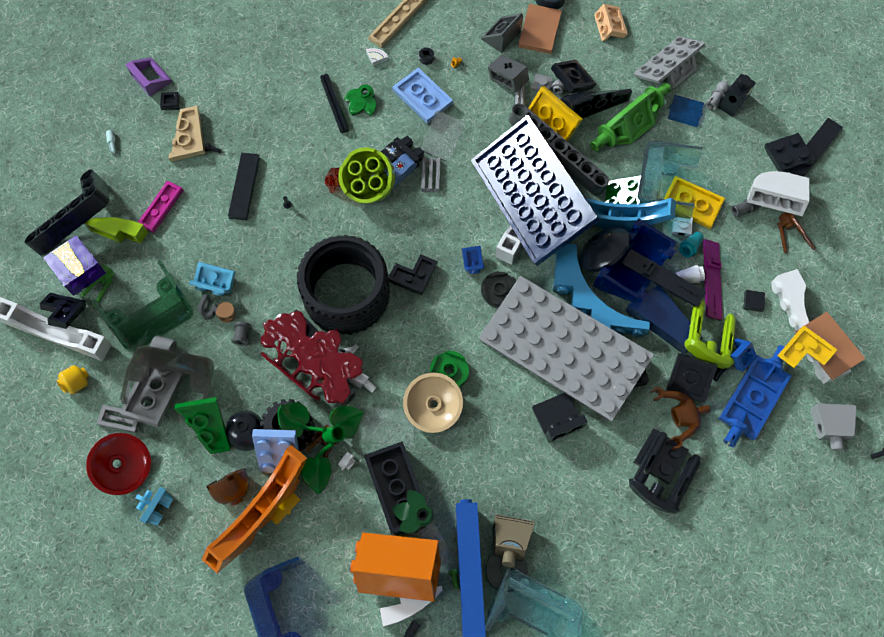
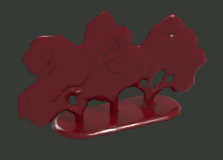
[261,311,363,404]

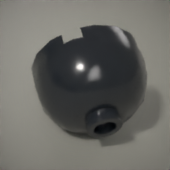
[226,410,263,451]

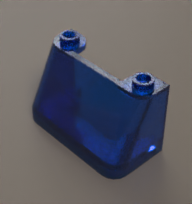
[593,218,677,304]

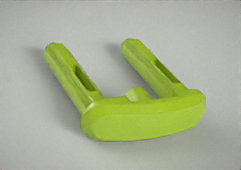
[684,298,736,369]

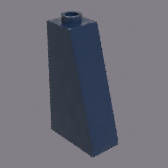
[625,285,703,354]

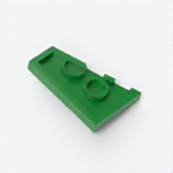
[174,397,231,454]

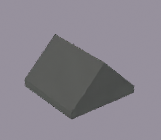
[481,13,523,53]

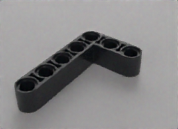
[24,169,110,256]

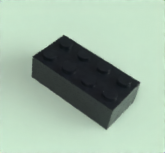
[364,441,428,536]

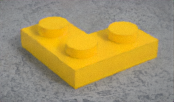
[777,325,837,369]

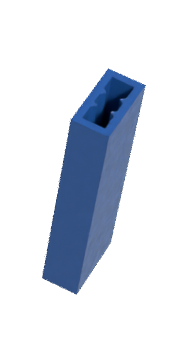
[455,499,486,637]

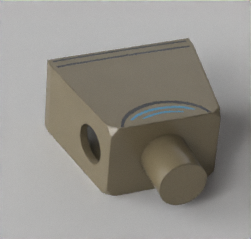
[493,514,535,568]

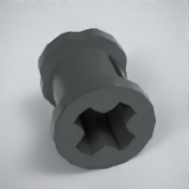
[231,322,252,346]

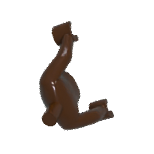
[650,387,711,451]

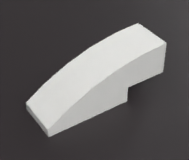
[380,586,443,627]

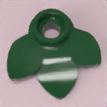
[392,490,434,533]

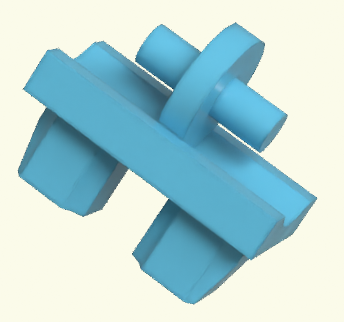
[135,487,174,525]

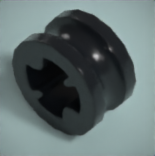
[419,48,434,65]

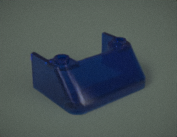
[244,556,304,637]

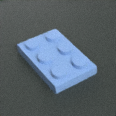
[392,68,453,124]
[252,429,301,473]

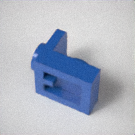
[731,338,757,372]

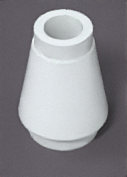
[675,265,705,283]

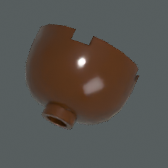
[206,468,250,506]

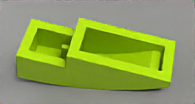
[84,217,148,244]

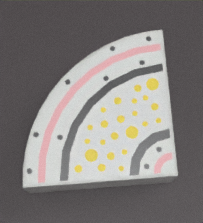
[366,48,388,66]

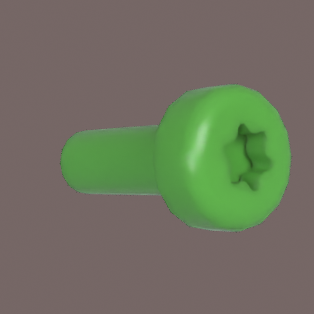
[448,569,459,589]

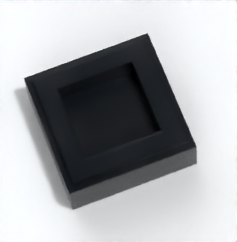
[160,92,180,110]
[743,290,765,312]

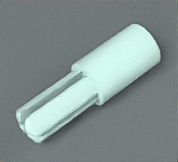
[106,130,117,154]

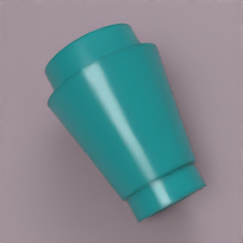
[679,232,704,258]

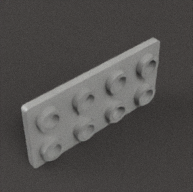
[634,37,705,89]

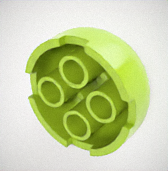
[339,147,395,204]

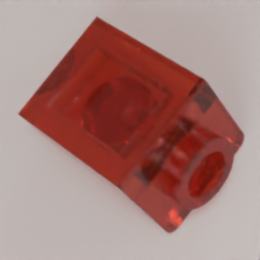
[325,168,355,193]

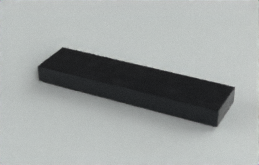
[228,152,260,221]

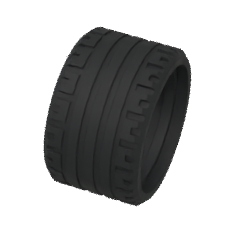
[297,235,390,335]

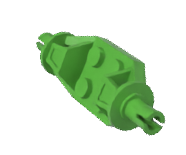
[590,82,672,152]

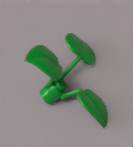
[278,402,364,494]

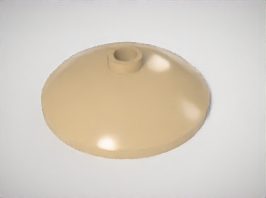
[403,373,463,433]

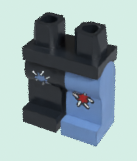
[375,135,424,188]

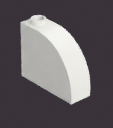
[747,171,809,216]

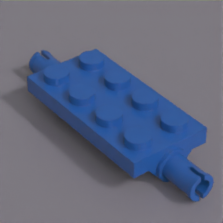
[718,345,792,448]

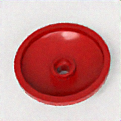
[86,433,151,495]

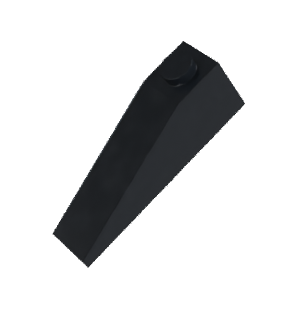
[560,89,632,119]

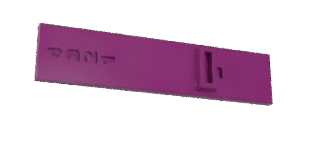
[703,239,723,321]

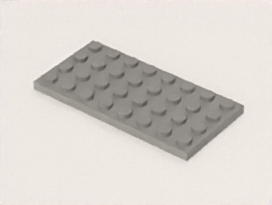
[478,276,654,422]

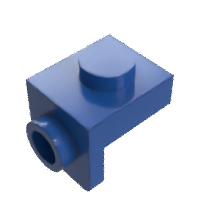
[461,246,484,274]

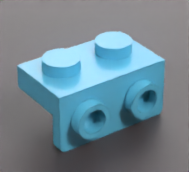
[189,262,236,296]

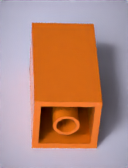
[350,532,441,602]

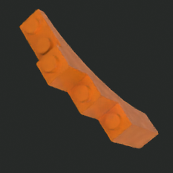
[202,445,307,574]

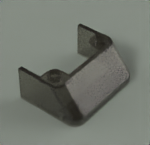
[120,346,214,404]

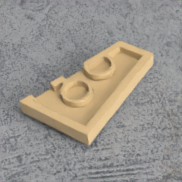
[168,106,205,162]

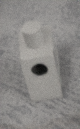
[811,403,856,451]

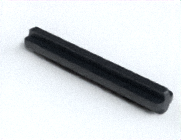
[320,74,349,133]

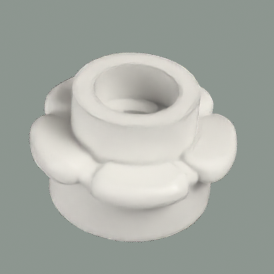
[338,452,356,471]

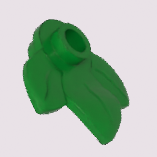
[344,84,377,116]

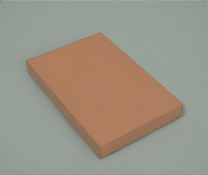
[518,4,562,54]
[795,312,866,380]

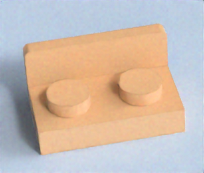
[594,4,628,41]

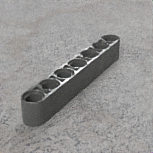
[509,104,609,195]

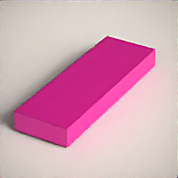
[138,181,184,233]

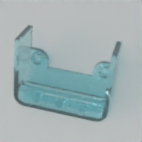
[637,141,702,224]
[485,568,583,637]

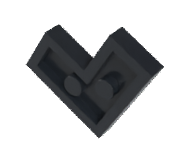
[388,254,438,295]
[39,293,86,329]

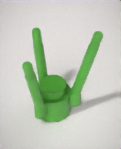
[81,264,115,309]

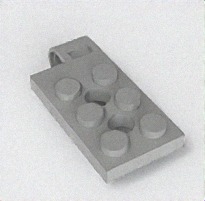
[120,335,188,428]

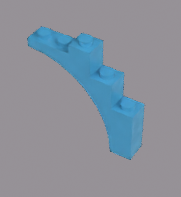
[586,198,676,235]
[553,244,650,337]

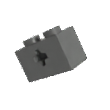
[488,54,530,92]

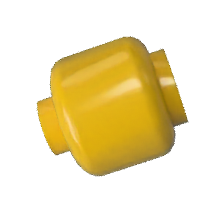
[56,365,89,394]

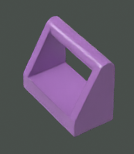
[126,57,172,97]

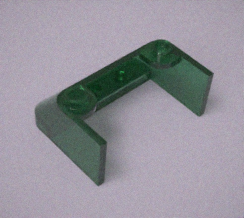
[92,260,193,353]

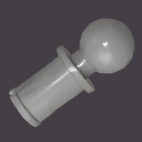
[706,81,730,110]

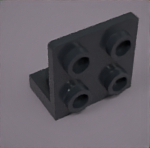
[532,393,588,443]

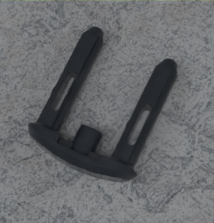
[629,432,700,514]

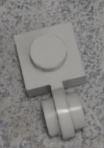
[532,74,566,94]

